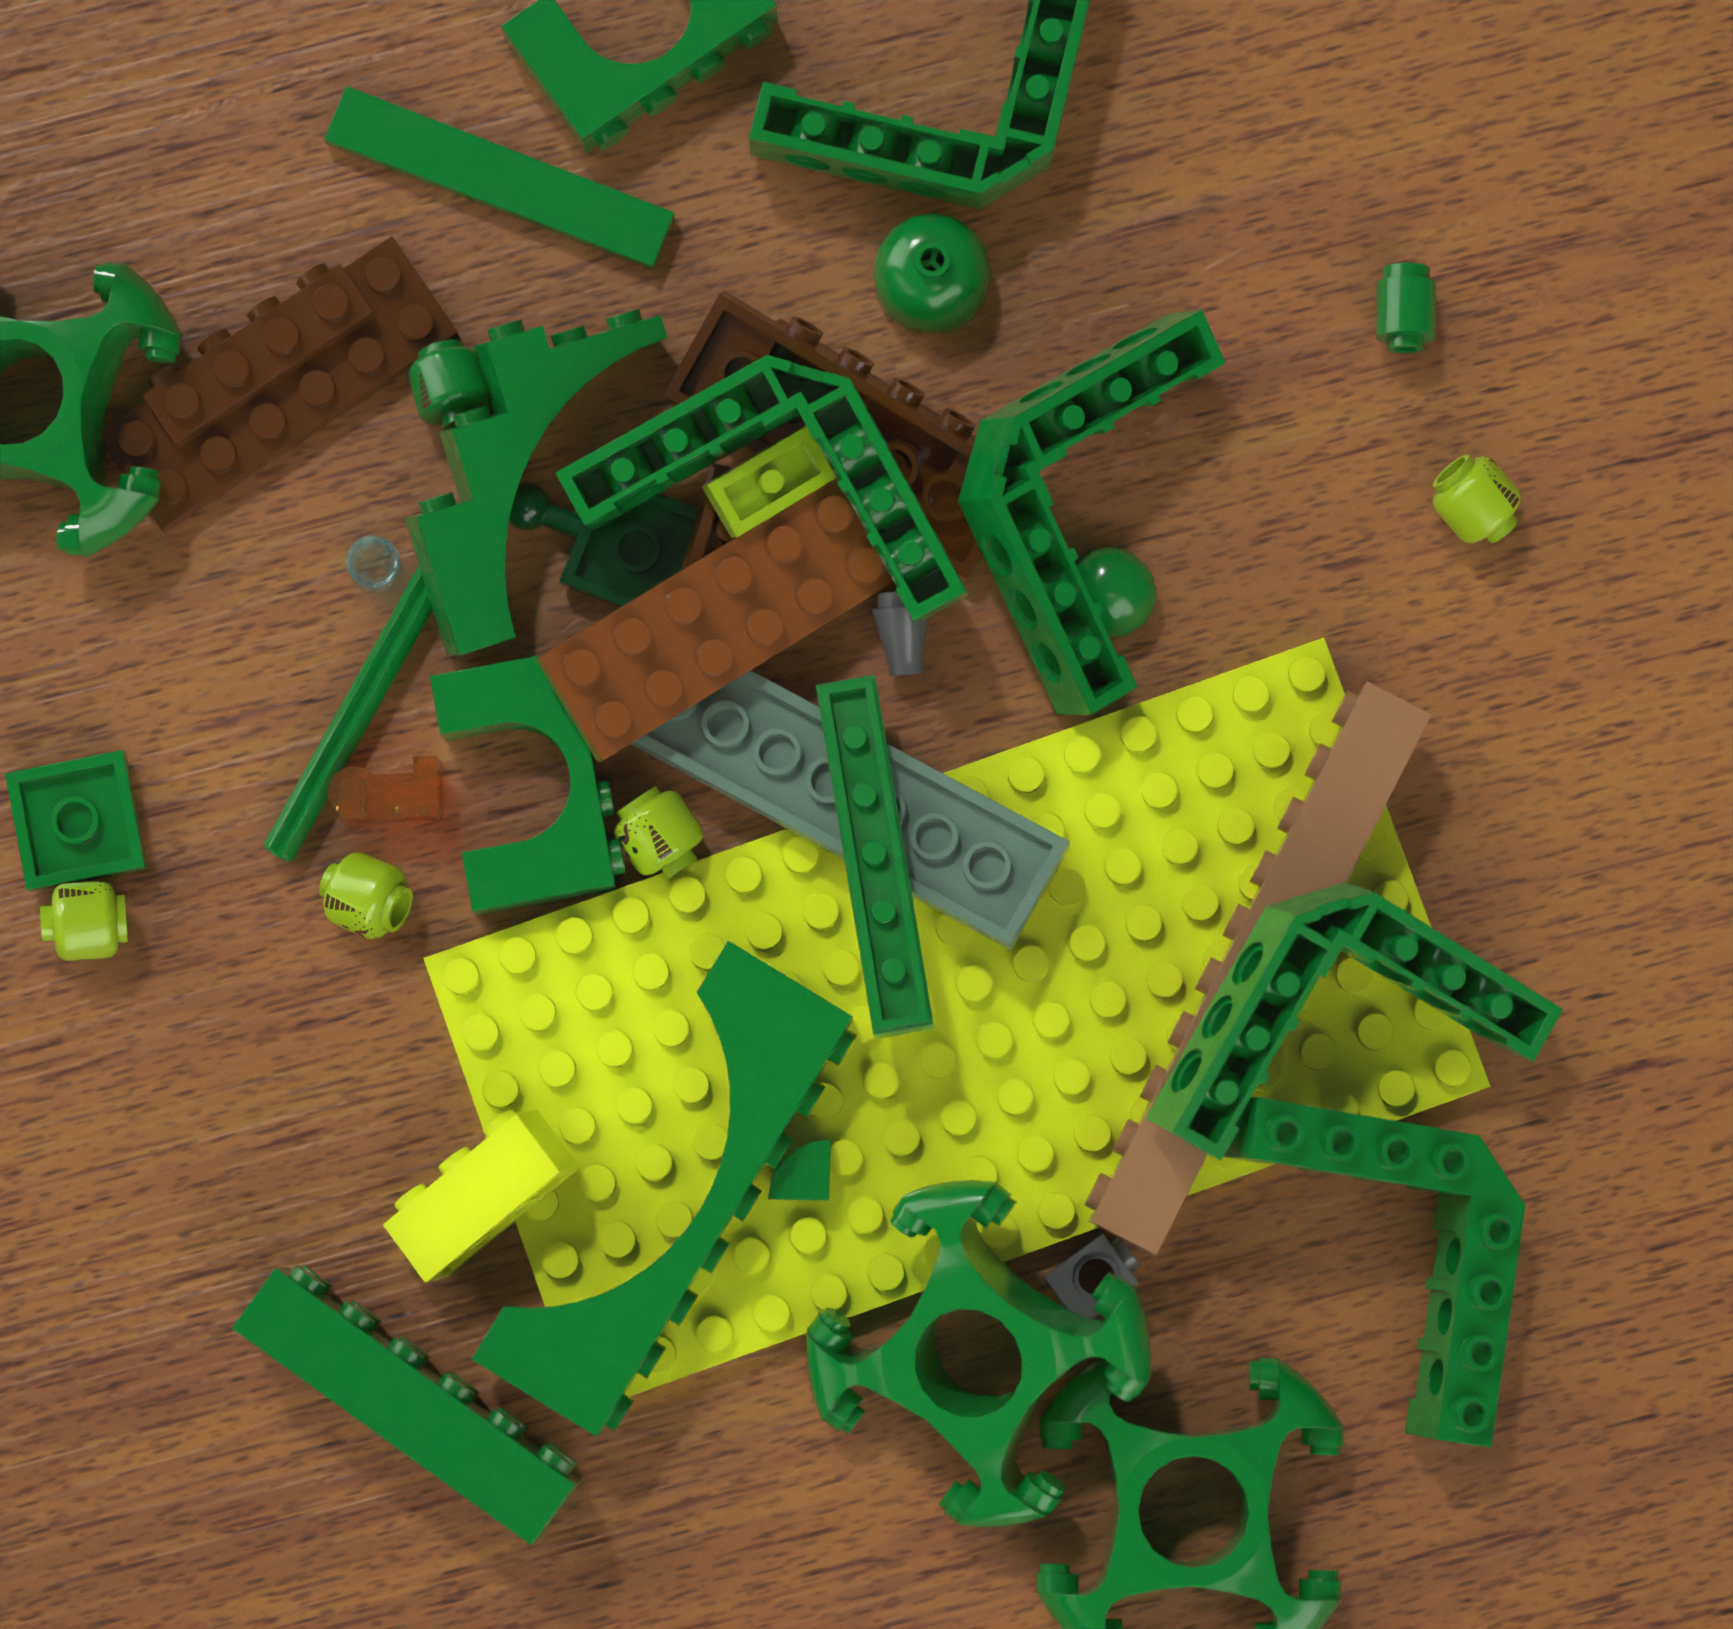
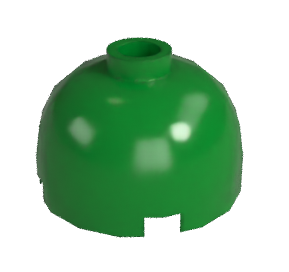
[873,213,991,333]

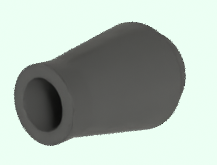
[871,591,928,676]

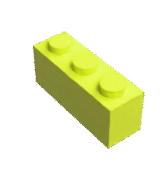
[383,1109,580,1283]

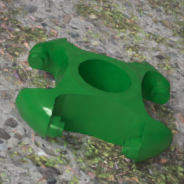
[0,262,183,558]
[806,1180,1151,1527]
[1036,1357,1344,1629]

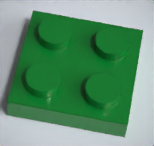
[5,750,148,892]

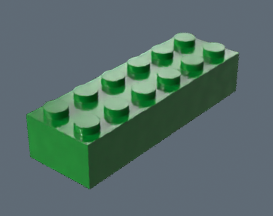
[232,1265,582,1546]

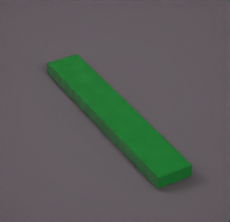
[324,86,675,271]
[816,675,935,1039]

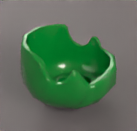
[1074,547,1157,637]

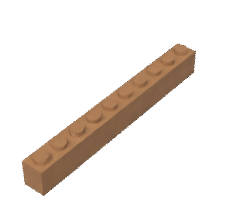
[1084,681,1432,1255]

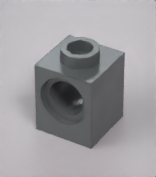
[1043,1234,1140,1319]

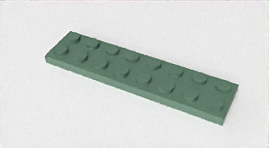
[631,670,1070,950]

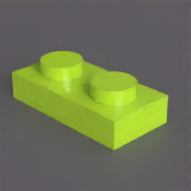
[702,426,837,538]

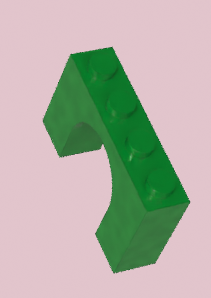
[501,0,778,153]
[430,655,626,916]

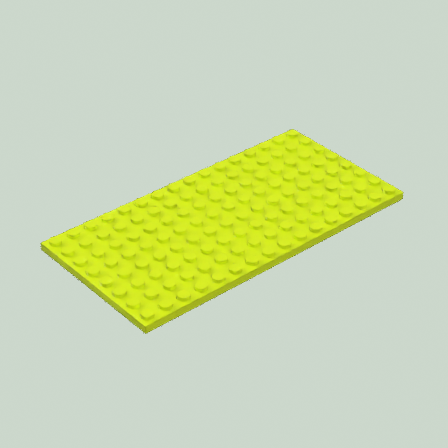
[423,637,1491,1397]

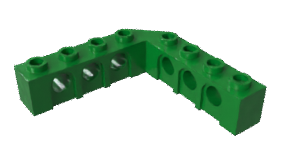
[749,0,1091,210]
[958,309,1226,715]
[556,355,970,624]
[1145,882,1563,1161]
[1224,1097,1526,1448]

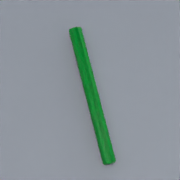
[264,565,433,862]

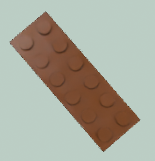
[536,478,894,762]

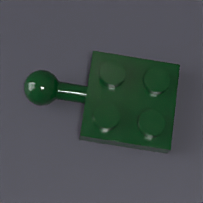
[509,483,698,608]

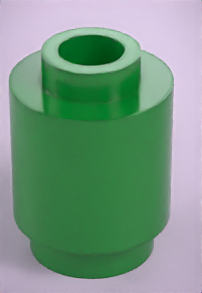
[1376,263,1436,354]

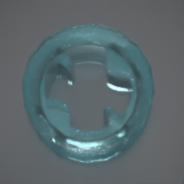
[346,535,401,593]

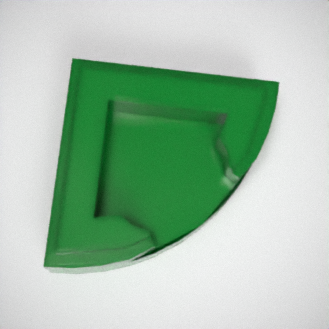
[768,1140,831,1201]

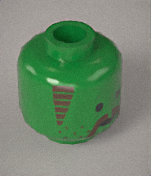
[408,340,491,430]

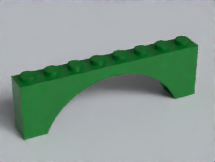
[471,941,857,1437]

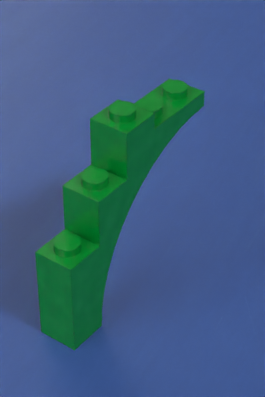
[405,308,668,656]

